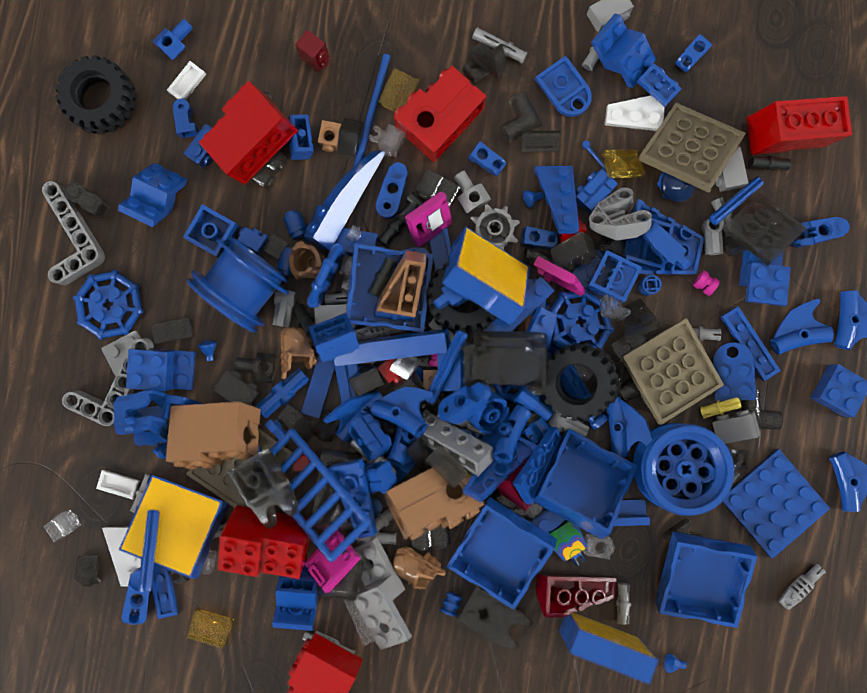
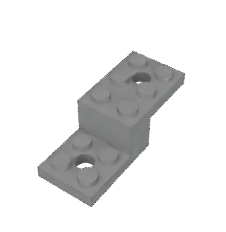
[352,537,412,650]

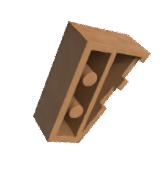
[376,251,426,317]

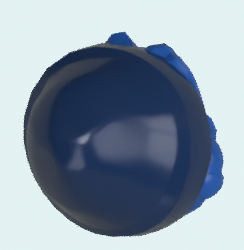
[657,172,695,202]

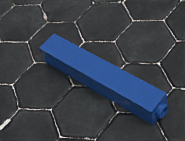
[333,328,451,366]

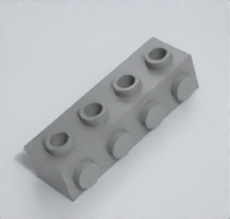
[416,413,493,476]

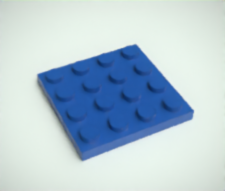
[722,449,830,559]

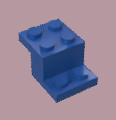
[591,13,656,88]
[118,163,187,227]
[572,246,642,303]
[739,247,791,306]
[309,313,360,362]
[126,348,196,391]
[272,561,319,631]

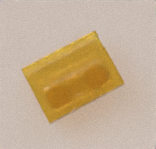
[378,68,419,111]
[601,150,645,178]
[186,608,233,649]

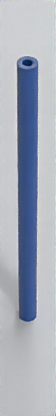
[353,54,391,167]

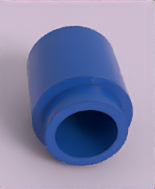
[283,210,307,240]
[277,247,292,277]

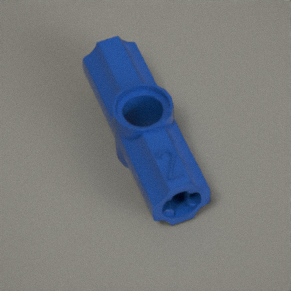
[255,368,310,418]

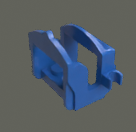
[114,390,173,446]

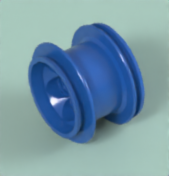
[186,236,289,333]
[632,423,734,516]

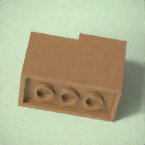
[166,402,260,470]
[384,459,484,540]

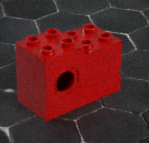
[394,66,487,163]
[199,81,298,185]
[746,96,852,155]
[218,505,310,579]
[287,633,363,693]

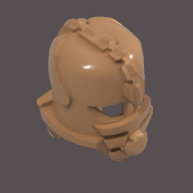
[289,242,327,279]
[280,327,317,379]
[392,546,446,590]

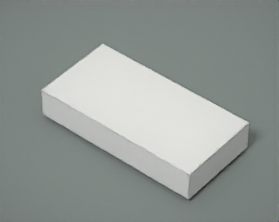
[167,61,206,100]
[390,356,421,380]
[96,470,141,500]

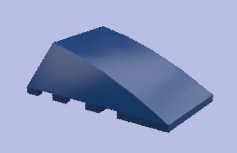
[618,199,705,275]

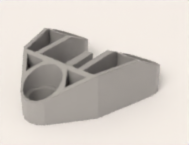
[589,187,652,240]

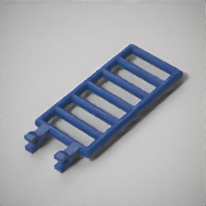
[254,419,371,562]

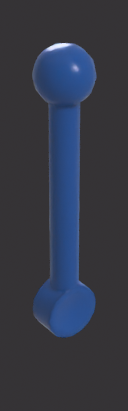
[582,140,610,173]

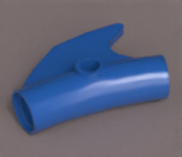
[833,291,867,350]
[770,299,834,355]
[371,387,435,438]
[324,390,383,443]
[606,397,653,457]
[480,405,531,463]
[387,425,430,467]
[829,451,867,512]

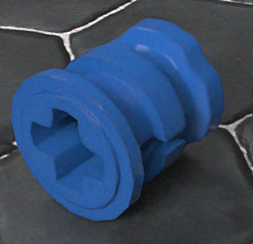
[439,591,463,617]

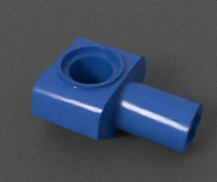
[152,19,193,61]
[511,385,553,421]

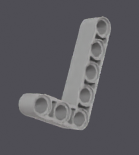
[42,181,105,285]
[62,338,154,426]

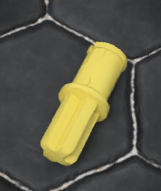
[700,397,741,419]

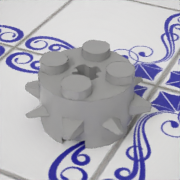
[470,204,520,250]

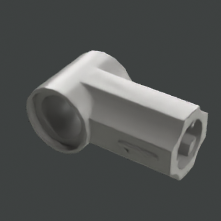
[701,218,724,256]
[273,289,297,327]
[548,411,590,437]

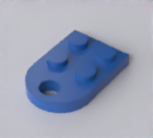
[534,56,592,117]
[713,343,757,401]

